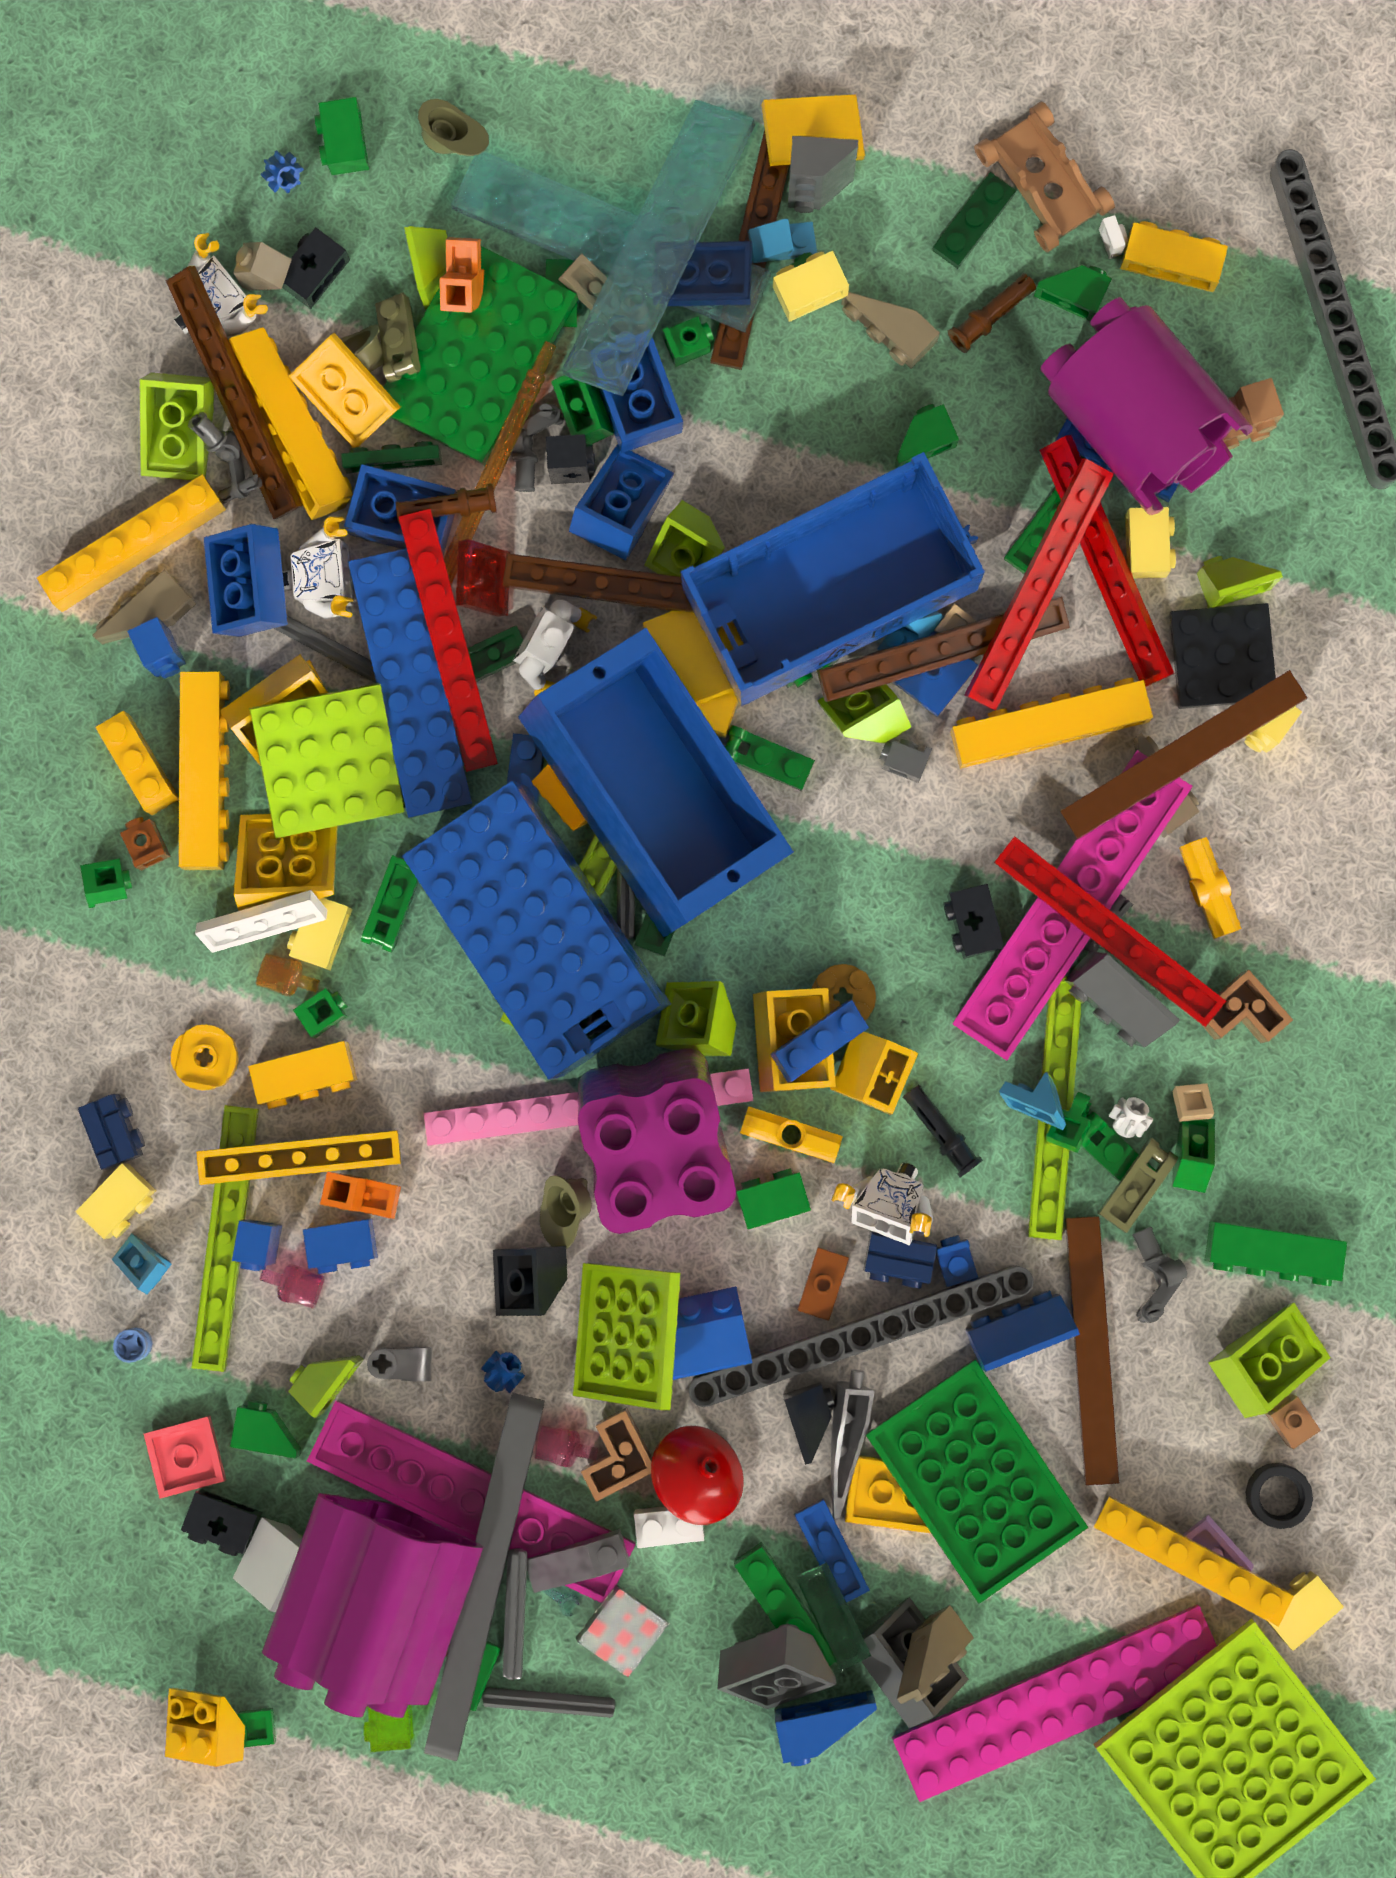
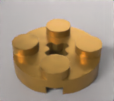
[811,964,876,1021]

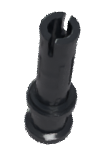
[902,1084,983,1178]

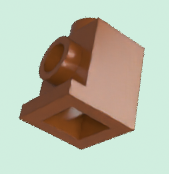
[120,817,171,871]

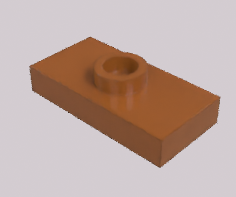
[797,1247,849,1321]

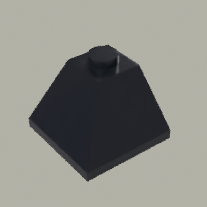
[493,1246,568,1316]
[783,1382,835,1465]

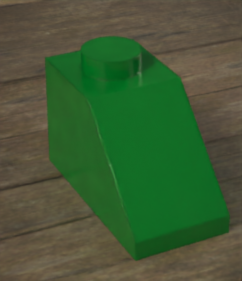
[1034,265,1112,321]
[895,404,959,468]
[1172,1119,1215,1193]
[230,1400,302,1459]

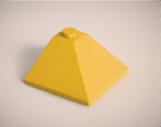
[234,814,338,911]

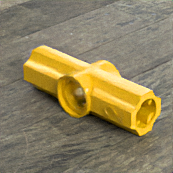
[1179,837,1242,939]
[740,1106,843,1163]

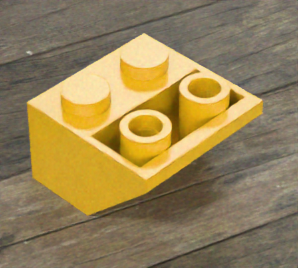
[830,1032,918,1115]
[165,1687,245,1767]

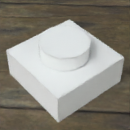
[1099,215,1128,259]

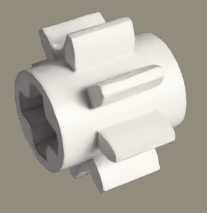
[1109,1097,1153,1138]

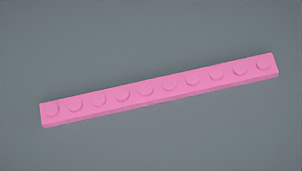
[423,1068,753,1146]

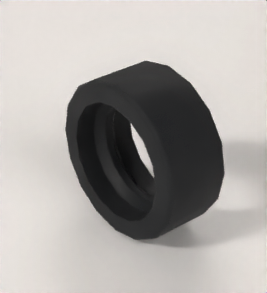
[1245,1463,1313,1529]

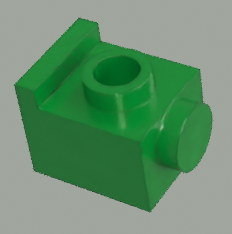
[662,316,714,367]
[80,858,132,908]
[293,988,348,1039]

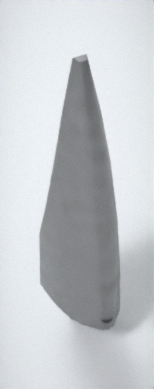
[831,1370,874,1519]

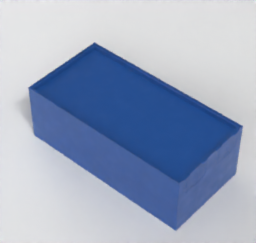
[518,628,794,938]

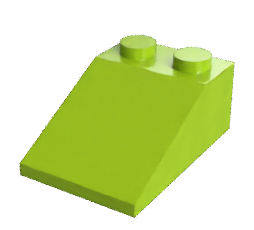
[140,372,214,480]
[1208,1302,1331,1418]

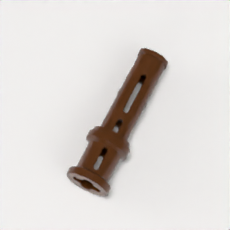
[948,273,1036,353]
[395,483,497,523]

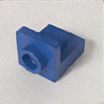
[936,1235,979,1287]

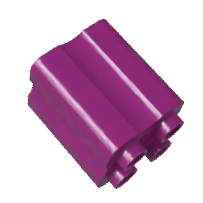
[578,1048,736,1234]
[262,1493,484,1718]

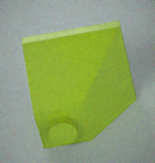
[404,226,448,309]
[644,500,725,577]
[1197,556,1283,608]
[817,684,912,744]
[656,981,737,1056]
[288,1355,364,1418]

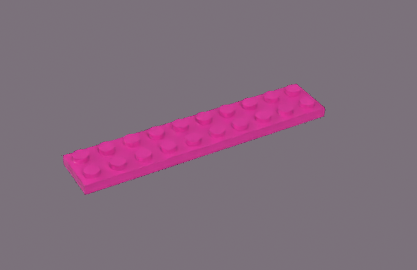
[953,750,1193,1061]
[306,1400,636,1606]
[892,1604,1217,1803]

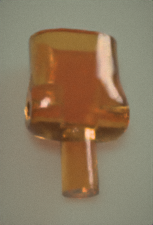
[256,953,320,997]

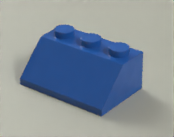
[673,1286,753,1380]
[965,1290,1080,1372]

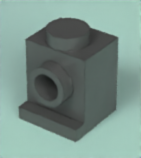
[879,739,932,783]

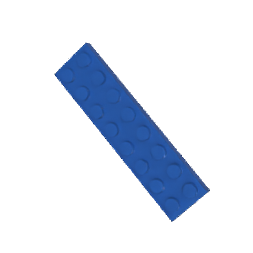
[348,548,472,818]

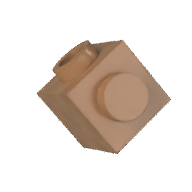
[1266,1394,1321,1449]

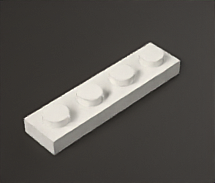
[195,890,327,953]

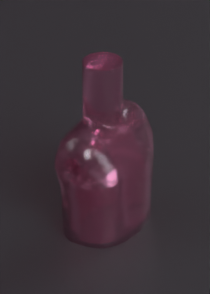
[260,1264,325,1309]
[535,1425,598,1468]

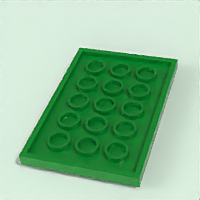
[384,246,578,466]
[866,1359,1089,1604]

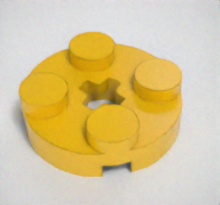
[171,1025,239,1091]

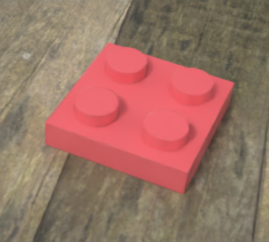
[144,1416,226,1499]

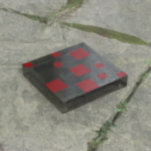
[575,1584,669,1677]

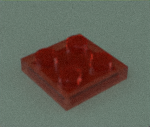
[456,539,510,617]

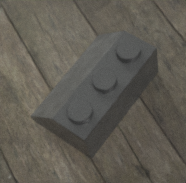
[788,136,858,213]
[1064,951,1180,1048]
[850,1597,969,1728]
[717,1624,836,1709]

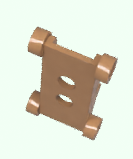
[974,101,1115,253]

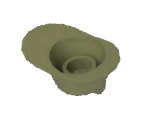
[418,99,489,156]
[340,324,384,372]
[539,1175,592,1249]

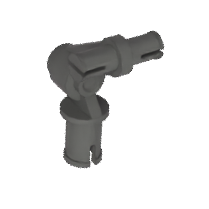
[502,403,564,492]
[188,412,262,503]
[1132,1227,1187,1323]

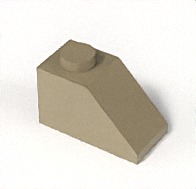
[233,242,292,290]

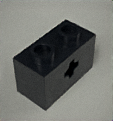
[282,227,350,309]
[546,434,595,484]
[943,884,1004,959]
[181,1489,263,1556]

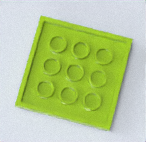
[249,683,405,838]
[573,1263,680,1410]

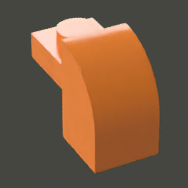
[440,237,484,313]
[320,1172,401,1219]

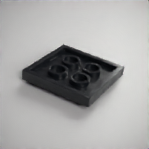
[1169,603,1276,709]

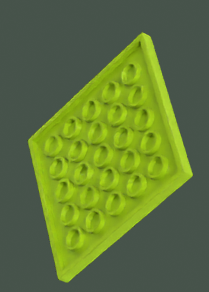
[1093,1619,1376,1878]

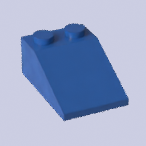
[569,444,674,560]
[774,1690,877,1766]

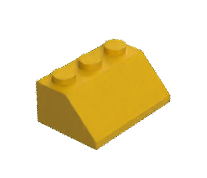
[220,654,329,766]
[753,988,836,1092]

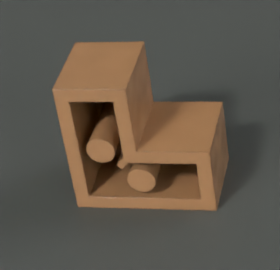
[1223,378,1284,450]
[1203,970,1293,1043]
[581,1407,652,1502]

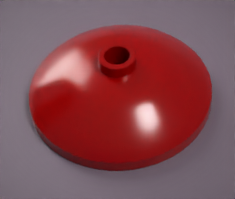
[651,1425,744,1525]

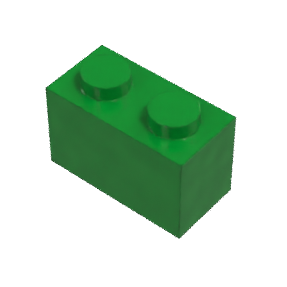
[314,97,369,175]
[551,368,614,445]
[736,1168,811,1230]

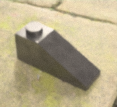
[527,1529,630,1593]

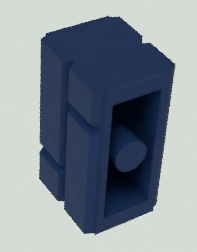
[77,1094,145,1170]
[863,1231,937,1289]

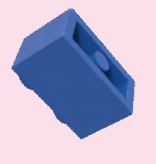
[127,617,186,678]
[303,1219,378,1274]
[232,1220,282,1271]

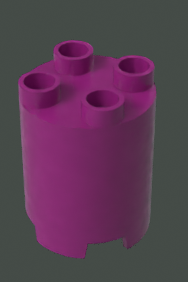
[1040,297,1253,515]

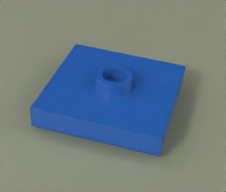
[893,630,978,717]

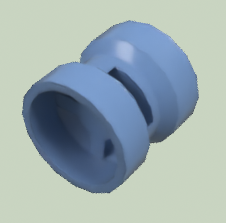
[113,1327,153,1363]

